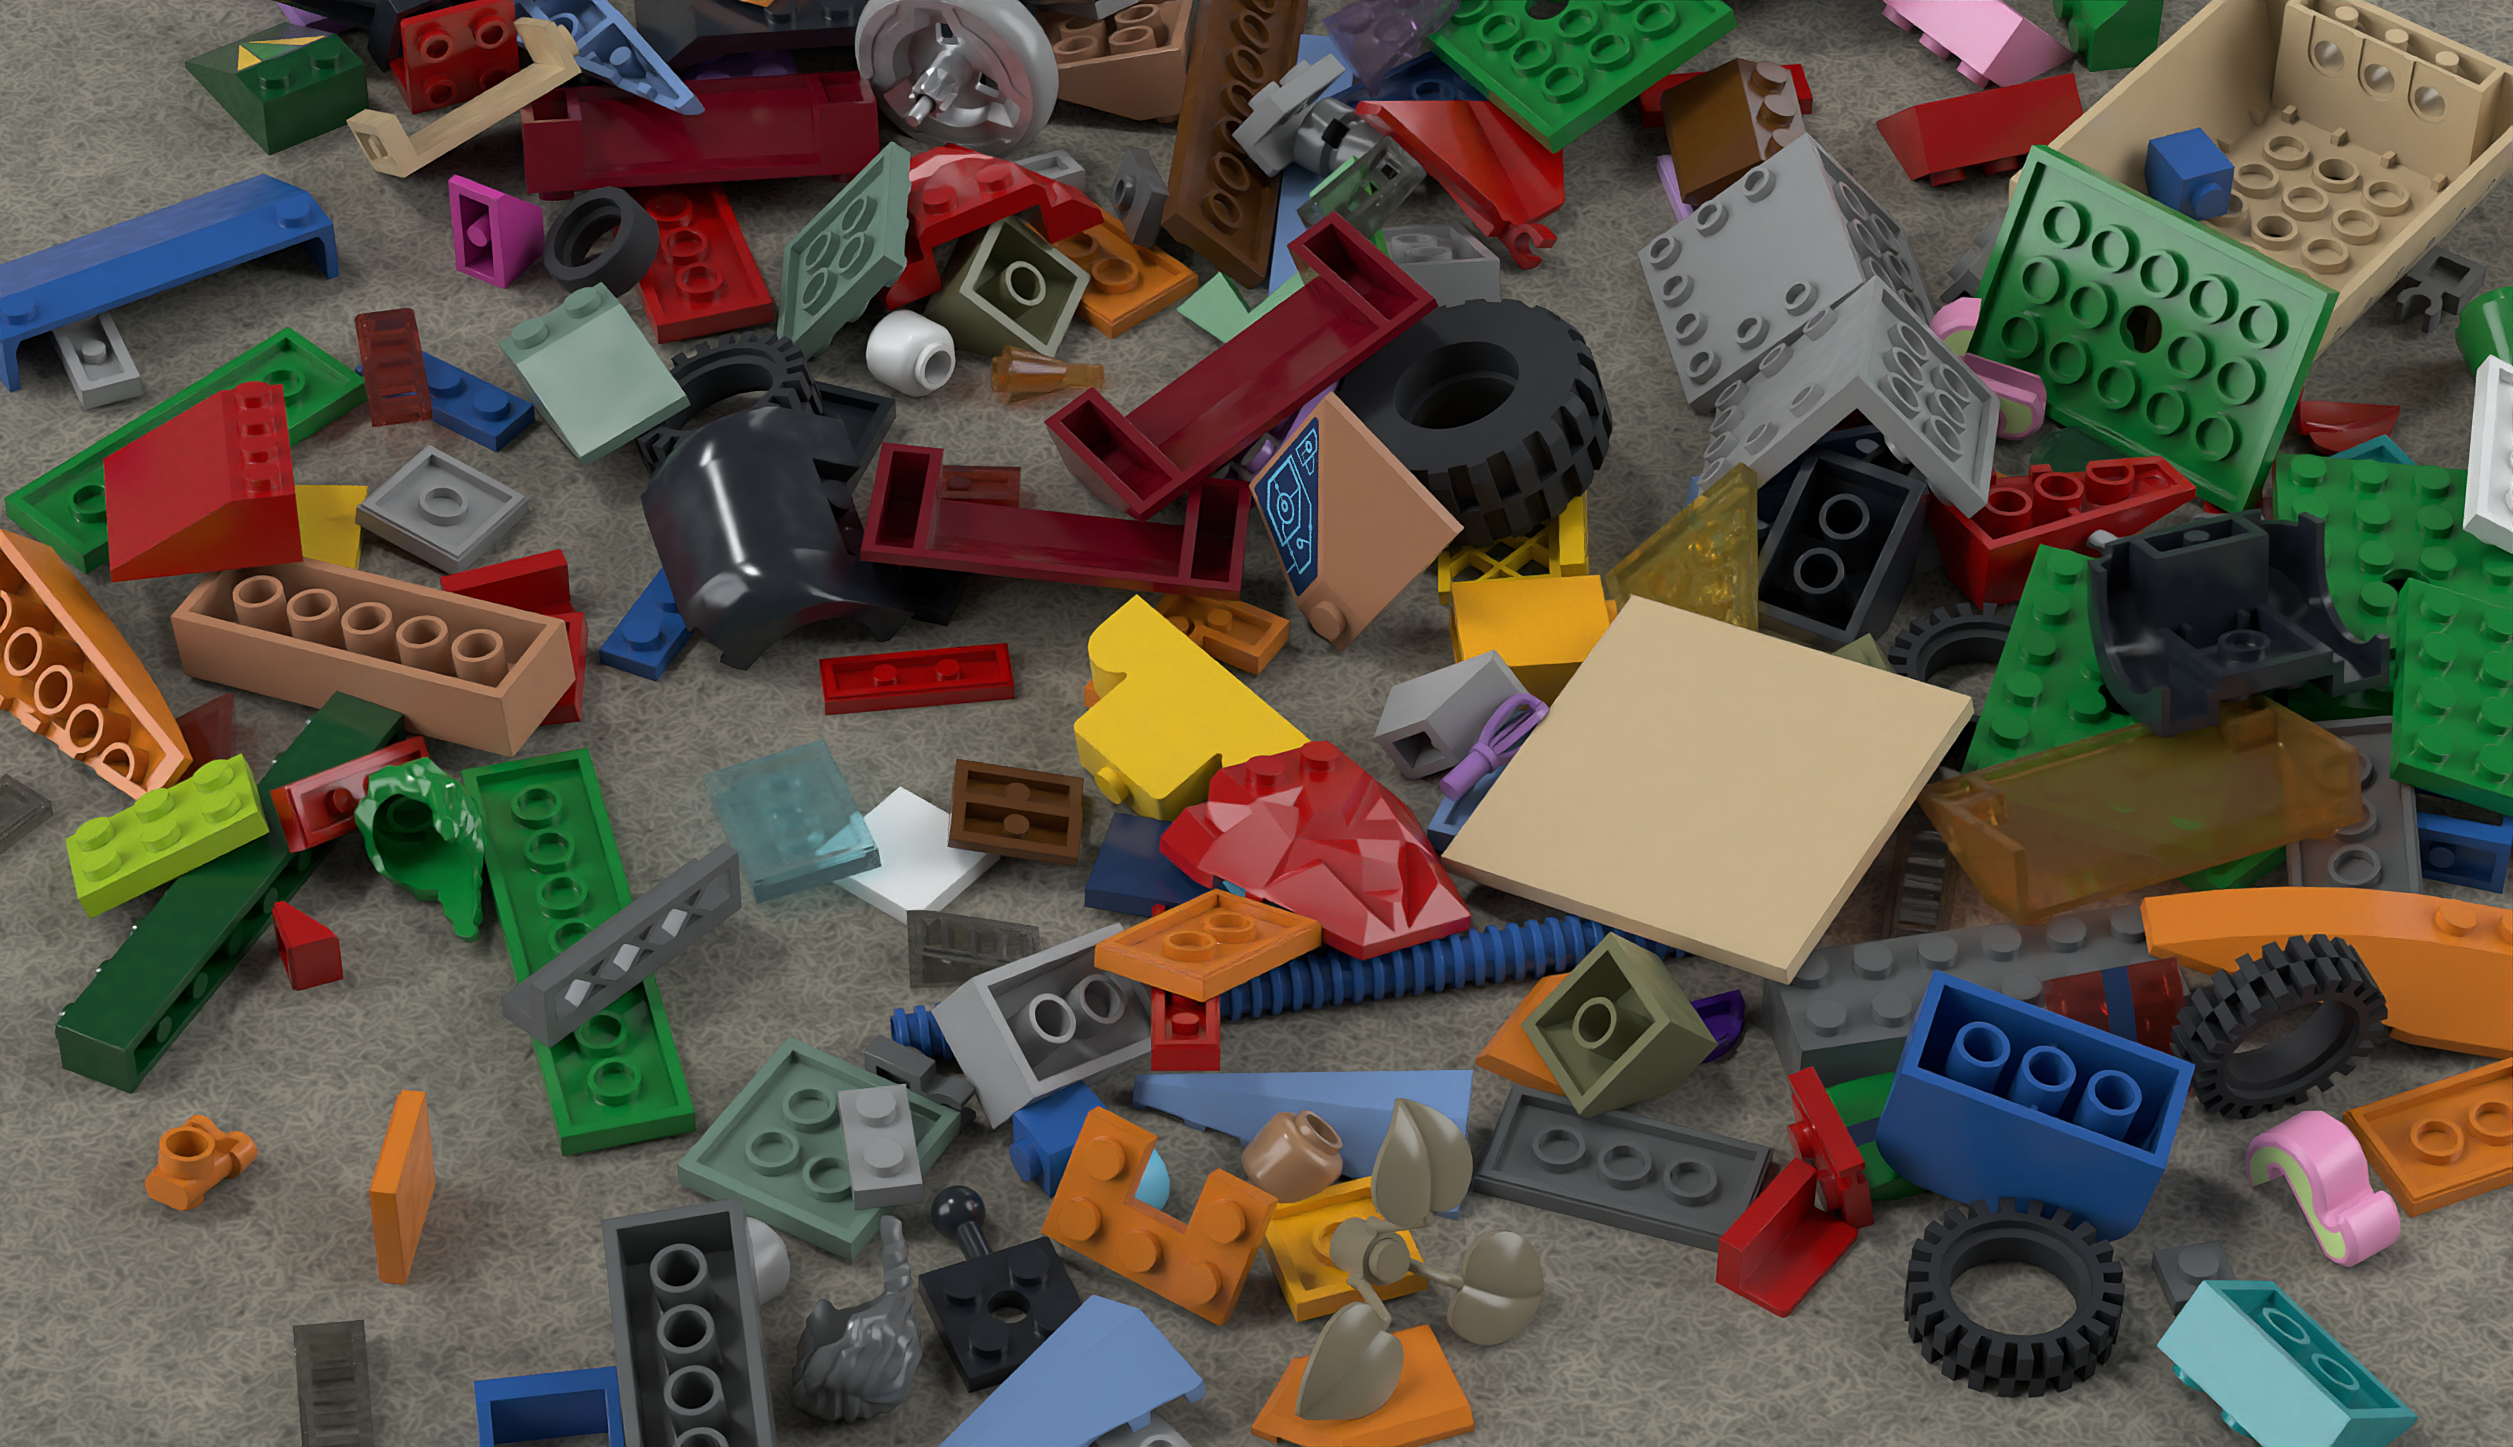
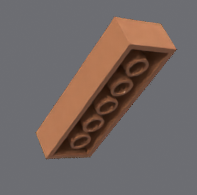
[170,557,576,758]

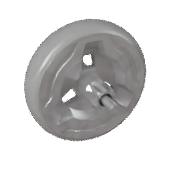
[855,0,1059,158]

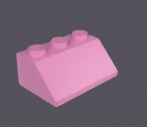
[1881,0,2075,89]

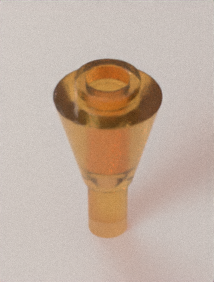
[990,344,1104,405]

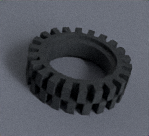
[633,331,823,475]
[1888,602,2017,772]
[2170,934,2388,1119]
[1903,1197,2125,1398]

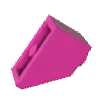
[448,174,545,289]

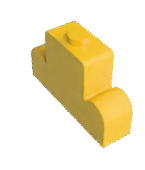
[1073,594,1311,822]

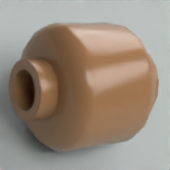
[1241,1110,1343,1203]

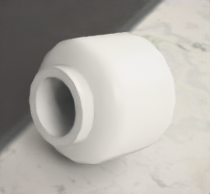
[866,310,956,397]

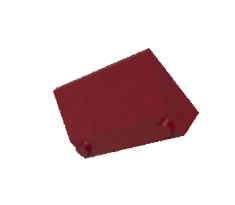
[519,70,880,201]
[1044,210,1438,523]
[860,442,1252,601]

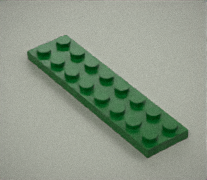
[461,747,696,1156]

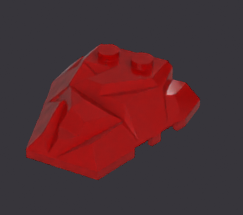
[874,142,1104,311]
[1159,740,1472,961]

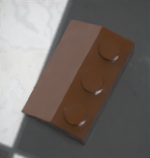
[1659,58,1806,207]

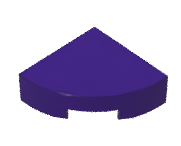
[1690,989,1745,1064]

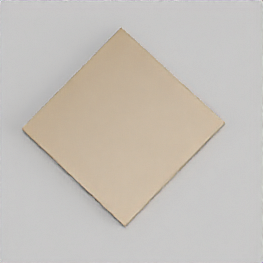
[1441,595,1974,985]

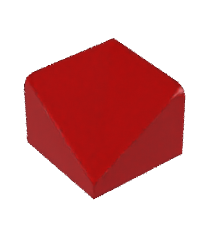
[272,901,344,991]

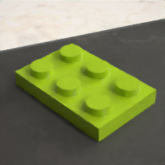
[65,753,269,919]

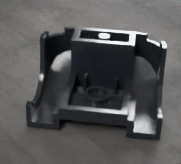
[641,406,915,671]
[2087,508,2390,738]

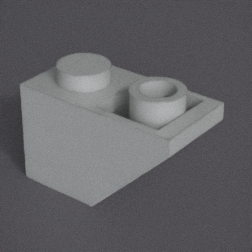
[1374,650,1529,780]

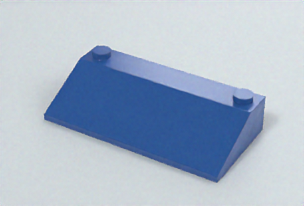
[0,174,339,393]

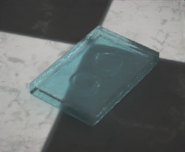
[702,739,882,904]

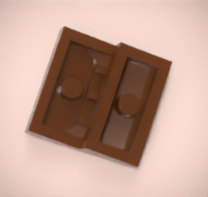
[947,759,1084,867]

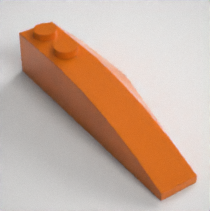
[0,528,193,800]
[2140,887,2513,1059]

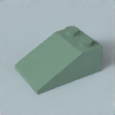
[498,282,691,467]

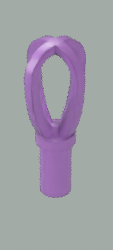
[1439,693,1549,801]

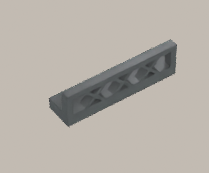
[501,842,742,1048]

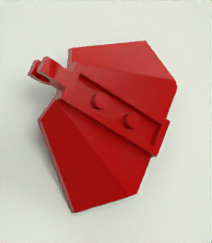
[1355,100,1565,270]

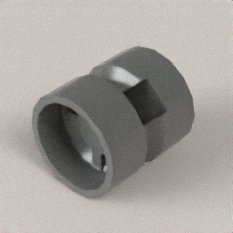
[1293,96,1402,198]

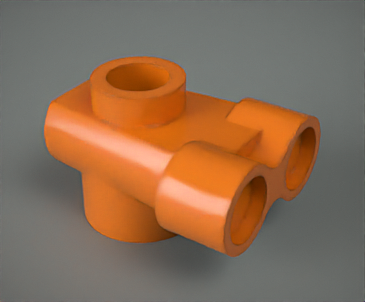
[145,1115,258,1211]

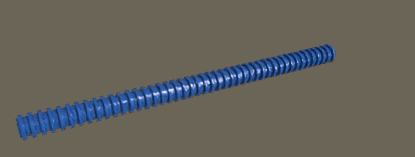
[890,914,1695,1062]

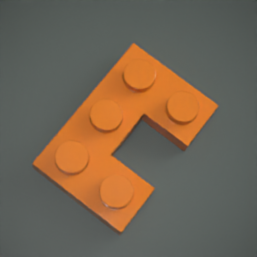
[1084,594,1290,708]
[1040,1106,1279,1326]

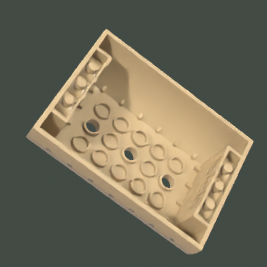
[2009,0,2513,363]

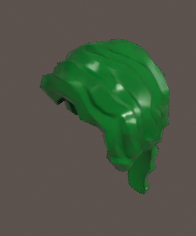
[354,757,488,943]

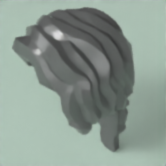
[789,1215,922,1423]

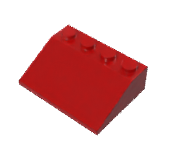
[103,381,303,583]

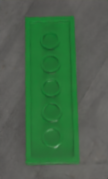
[4,326,369,574]

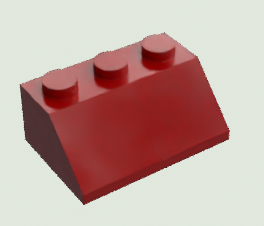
[1876,73,2083,187]

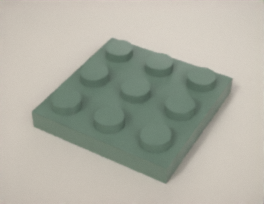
[777,141,912,361]
[677,1037,961,1262]

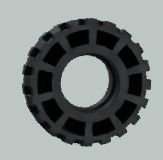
[1334,299,1613,551]

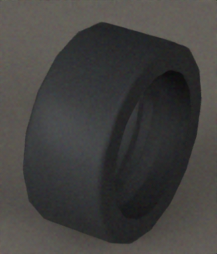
[543,186,660,298]

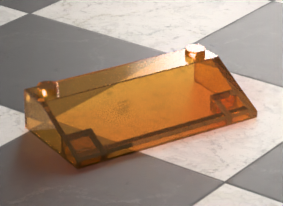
[1916,692,2363,926]

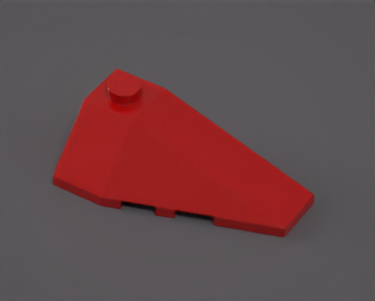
[1927,456,2196,610]

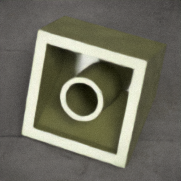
[922,215,1091,366]
[1520,932,1718,1118]

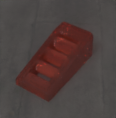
[354,308,433,427]

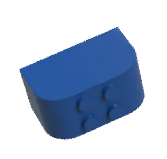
[1875,969,2196,1244]

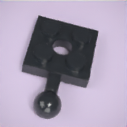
[918,1185,1082,1393]

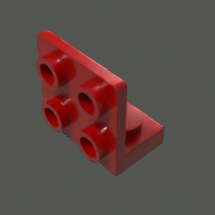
[389,0,520,115]

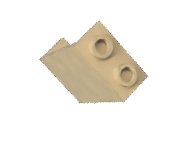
[346,17,581,178]

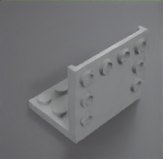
[1637,132,1937,414]
[1694,275,2001,528]

